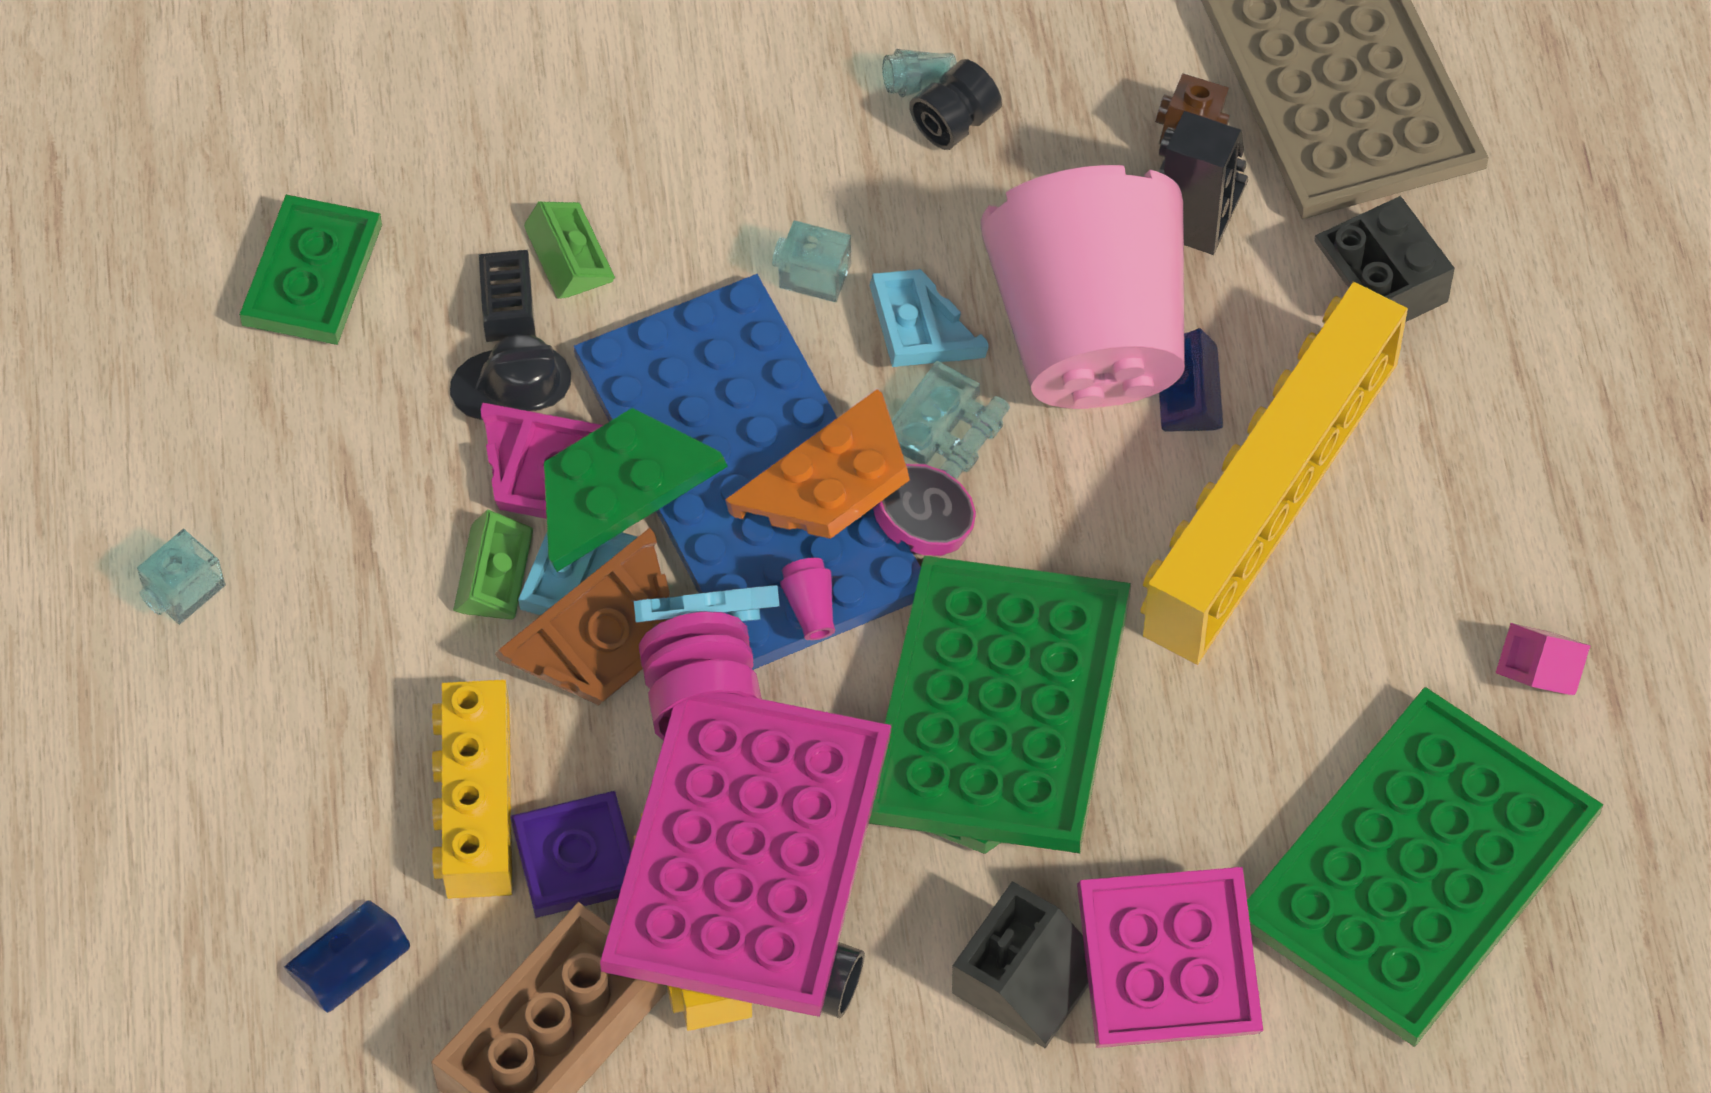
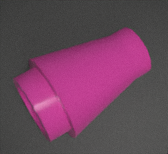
[780,558,835,640]

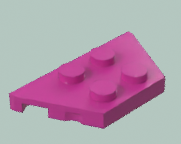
[480,403,603,519]

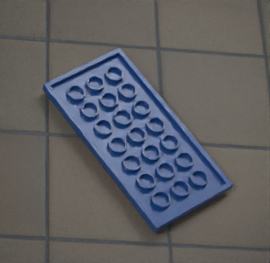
[574,274,921,670]

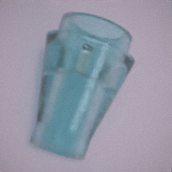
[882,49,957,97]

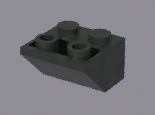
[1314,196,1455,322]
[952,881,1089,1049]

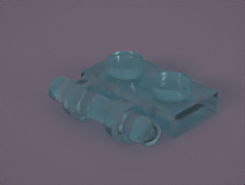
[891,361,1010,480]

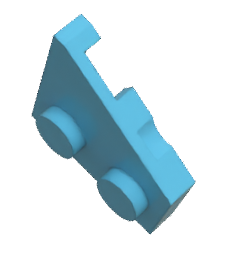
[869,269,989,367]
[634,585,780,622]

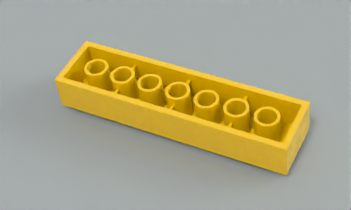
[1140,281,1408,665]

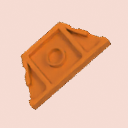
[725,389,910,539]

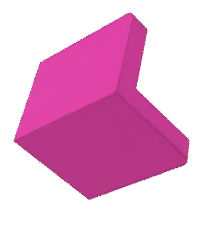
[1496,623,1591,695]

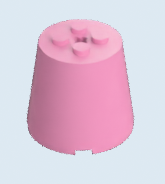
[981,165,1185,409]

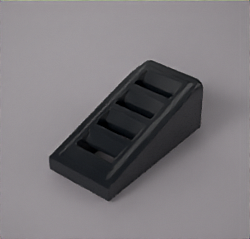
[479,249,536,342]

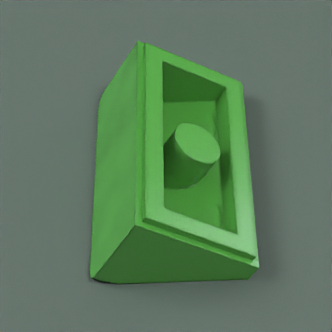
[524,201,615,299]
[453,509,533,620]

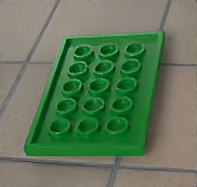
[869,555,1131,854]
[1247,687,1604,1047]

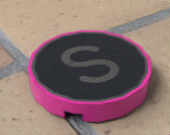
[873,464,976,556]

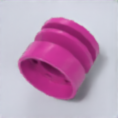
[639,612,762,741]

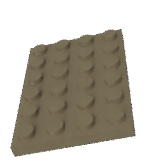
[1201,0,1489,219]

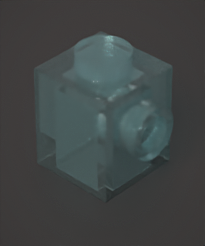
[772,220,851,303]
[137,528,226,625]

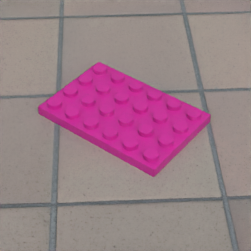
[600,693,891,1017]

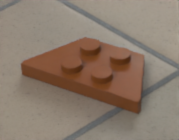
[495,528,670,706]

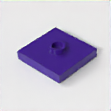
[510,790,632,918]

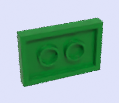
[239,194,382,345]

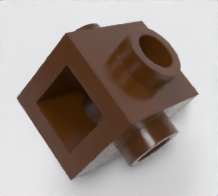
[1155,73,1230,145]

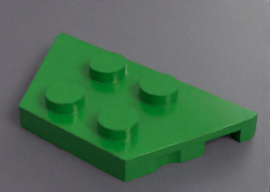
[544,408,728,572]

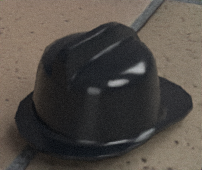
[450,334,571,420]

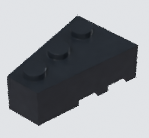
[1159,111,1248,255]

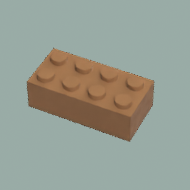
[431,902,666,1093]

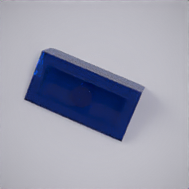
[1159,328,1223,432]
[284,900,410,1013]

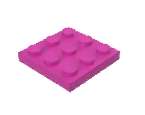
[1077,867,1264,1048]

